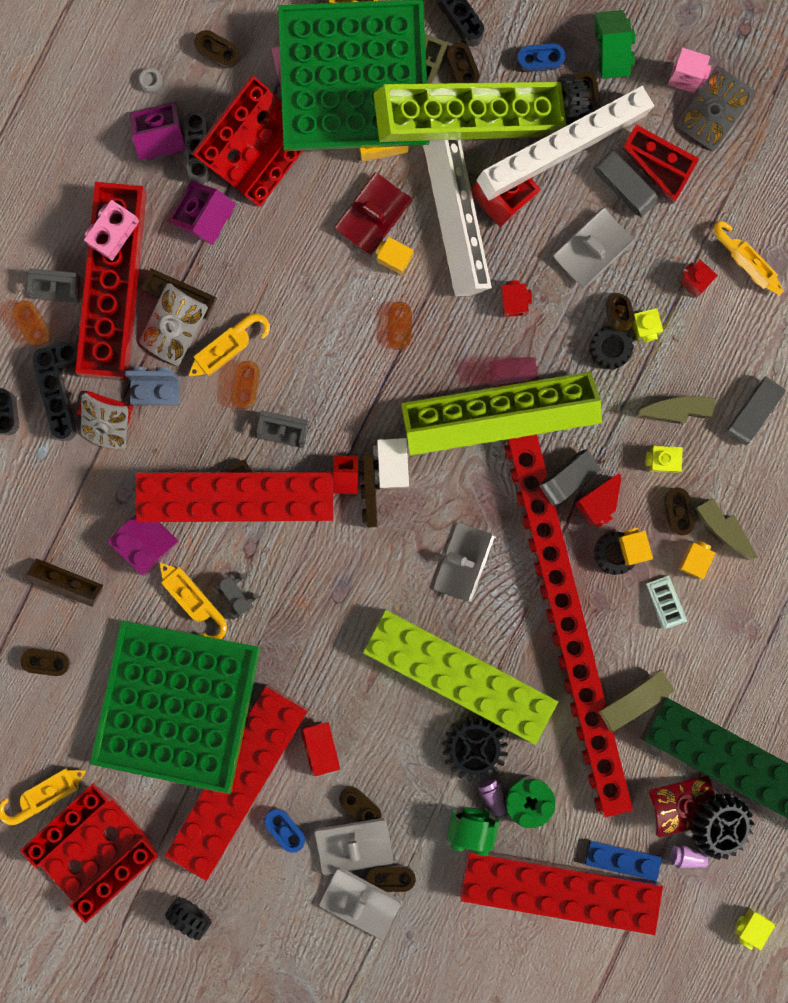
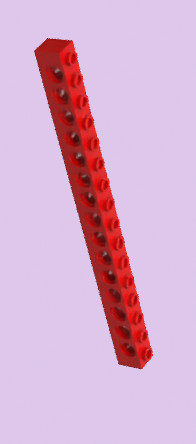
[504,434,633,818]

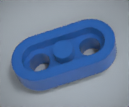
[517,44,565,72]
[265,808,305,853]

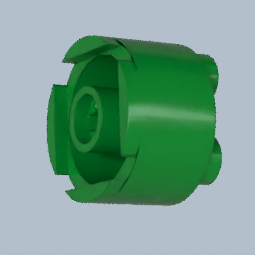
[505,776,555,828]
[447,807,500,856]

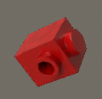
[680,259,718,298]
[501,280,532,318]
[333,456,358,494]

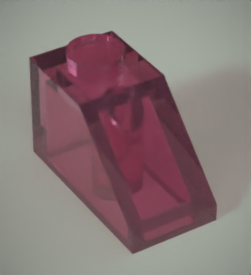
[488,357,539,388]

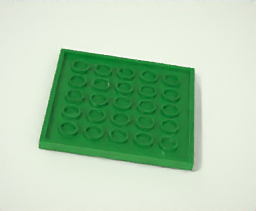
[278,0,430,151]
[90,621,261,794]

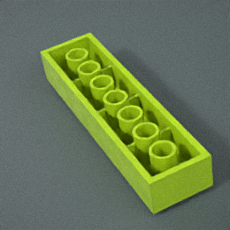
[373,82,566,142]
[401,371,602,455]
[363,610,558,745]

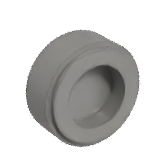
[138,67,163,93]

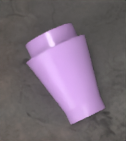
[478,778,507,816]
[670,844,709,868]

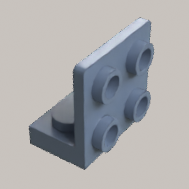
[125,367,180,406]

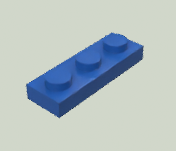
[585,840,662,881]

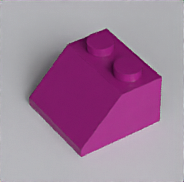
[130,102,186,161]
[167,181,236,245]
[107,515,179,576]

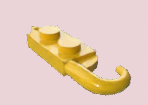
[714,221,784,295]
[189,313,270,377]
[160,563,227,639]
[0,768,86,825]

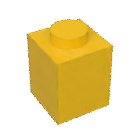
[375,237,414,275]
[618,528,653,566]
[678,541,716,579]

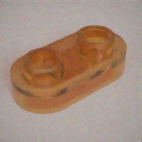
[12,301,50,346]
[388,302,412,350]
[232,361,260,409]

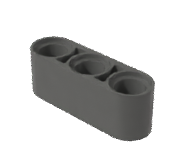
[184,110,211,184]
[594,151,659,217]
[726,376,786,446]
[539,448,600,506]

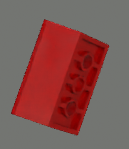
[192,75,304,207]
[20,783,159,924]

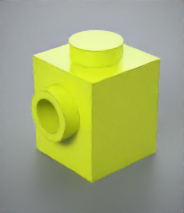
[632,308,663,343]
[645,446,683,473]
[735,908,776,950]

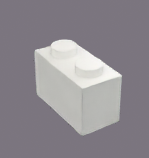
[373,438,409,489]

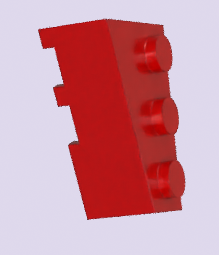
[623,124,700,204]

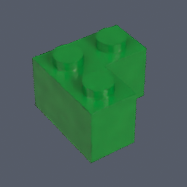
[595,10,635,79]

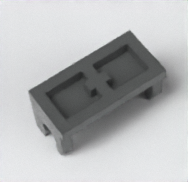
[27,268,81,303]
[256,410,309,448]

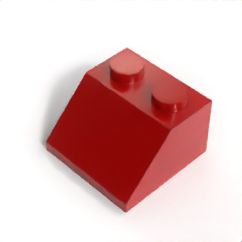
[471,155,541,228]
[574,473,622,527]

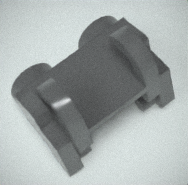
[212,573,260,620]

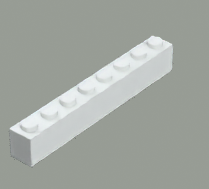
[477,86,654,200]
[423,140,492,296]

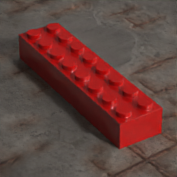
[75,182,147,381]
[136,472,333,522]
[165,685,309,881]
[460,849,663,935]

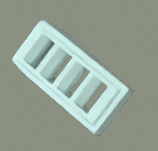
[646,576,687,629]

